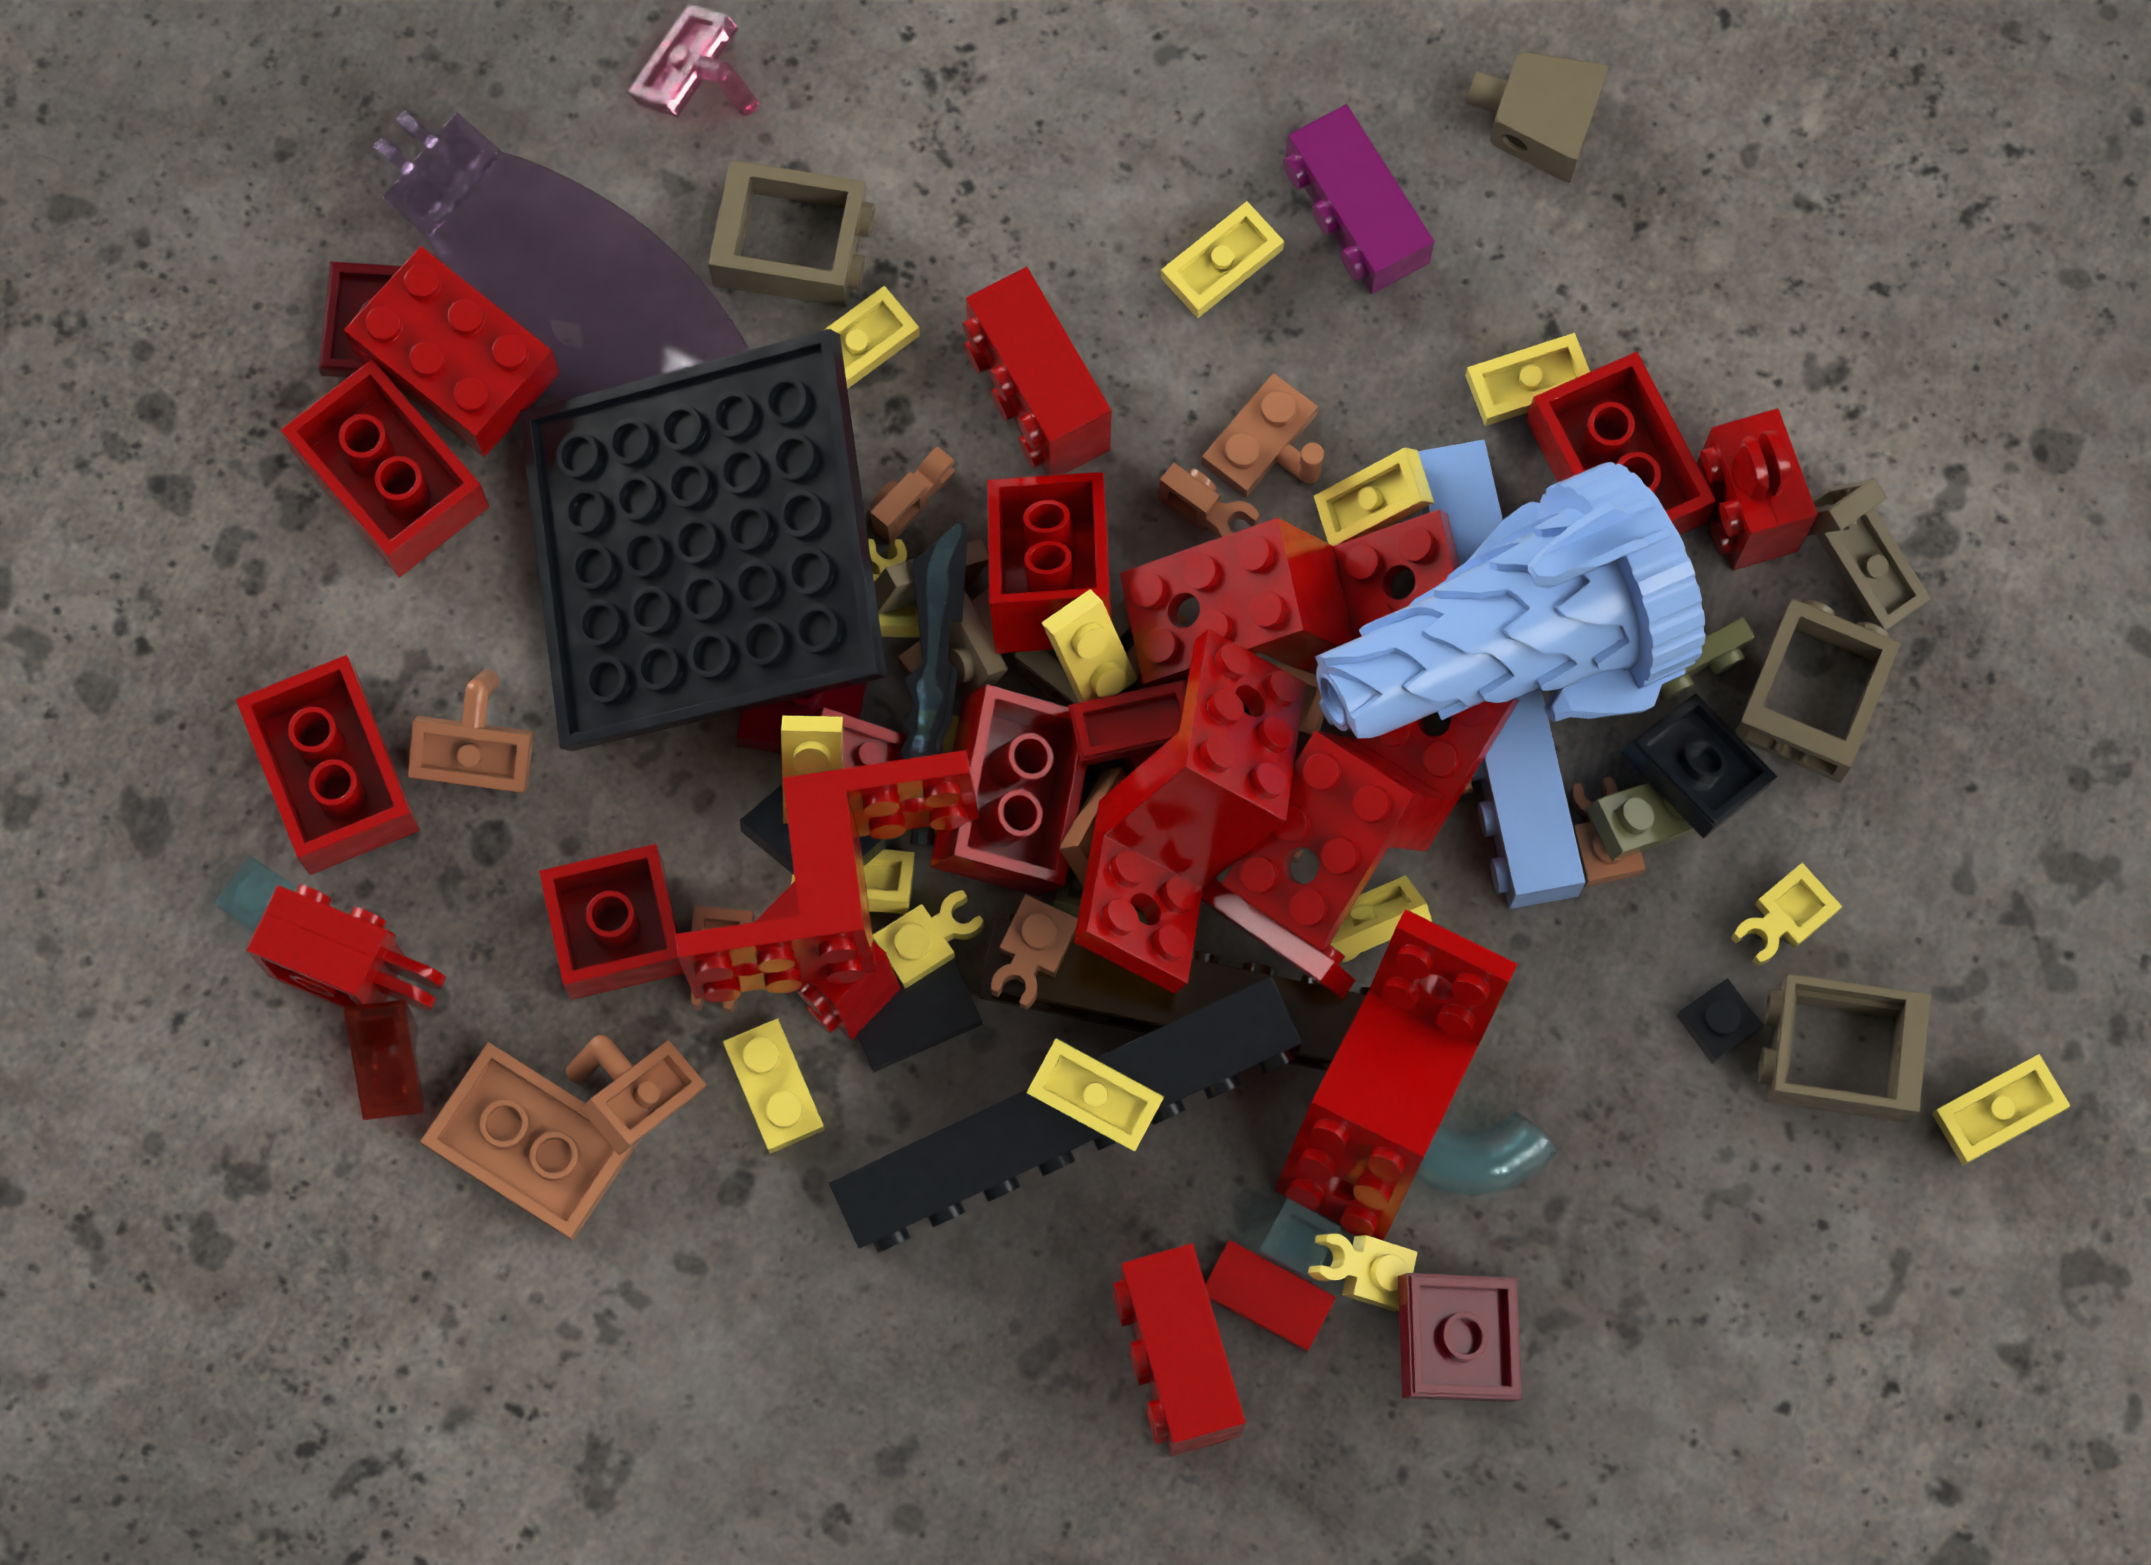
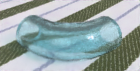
[1415,1111,1556,1196]

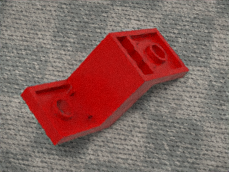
[1119,509,1460,687]
[1074,628,1306,994]
[1221,698,1519,950]
[675,750,979,1002]
[1274,909,1518,1241]

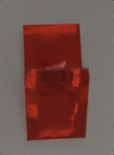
[344,1000,425,1120]

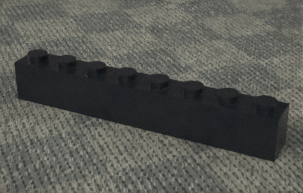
[828,976,1302,1253]

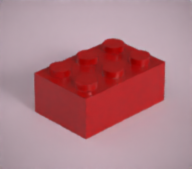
[344,246,560,458]
[962,266,1112,476]
[1526,352,1716,535]
[280,359,490,578]
[987,472,1113,653]
[235,655,420,875]
[930,684,1087,897]
[1112,1243,1246,1457]

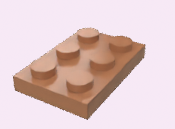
[420,1042,640,1242]

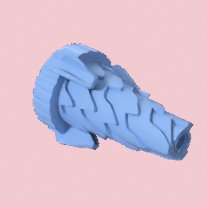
[1315,462,1705,738]

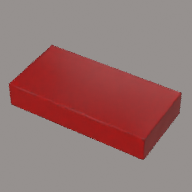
[1068,680,1187,767]
[1205,1239,1337,1353]

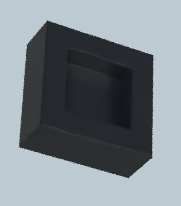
[1677,978,1763,1064]

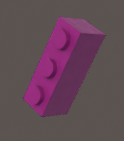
[1283,104,1435,295]

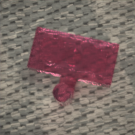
[628,4,759,118]

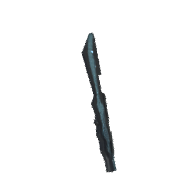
[900,523,968,846]

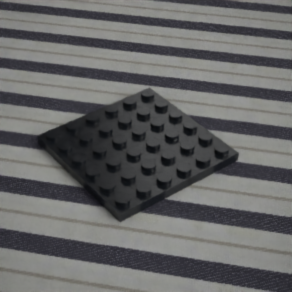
[519,329,887,751]

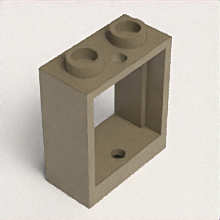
[708,160,875,308]
[1734,598,1901,783]
[1758,974,1931,1123]

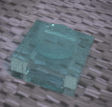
[215,856,297,933]
[1257,1198,1341,1283]

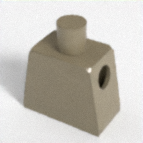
[1466,52,1609,183]

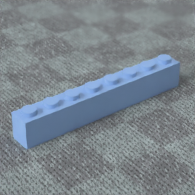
[1418,439,1586,909]

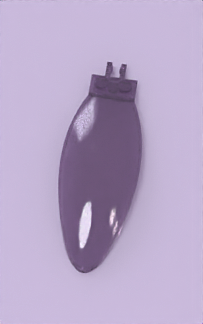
[373,110,750,401]

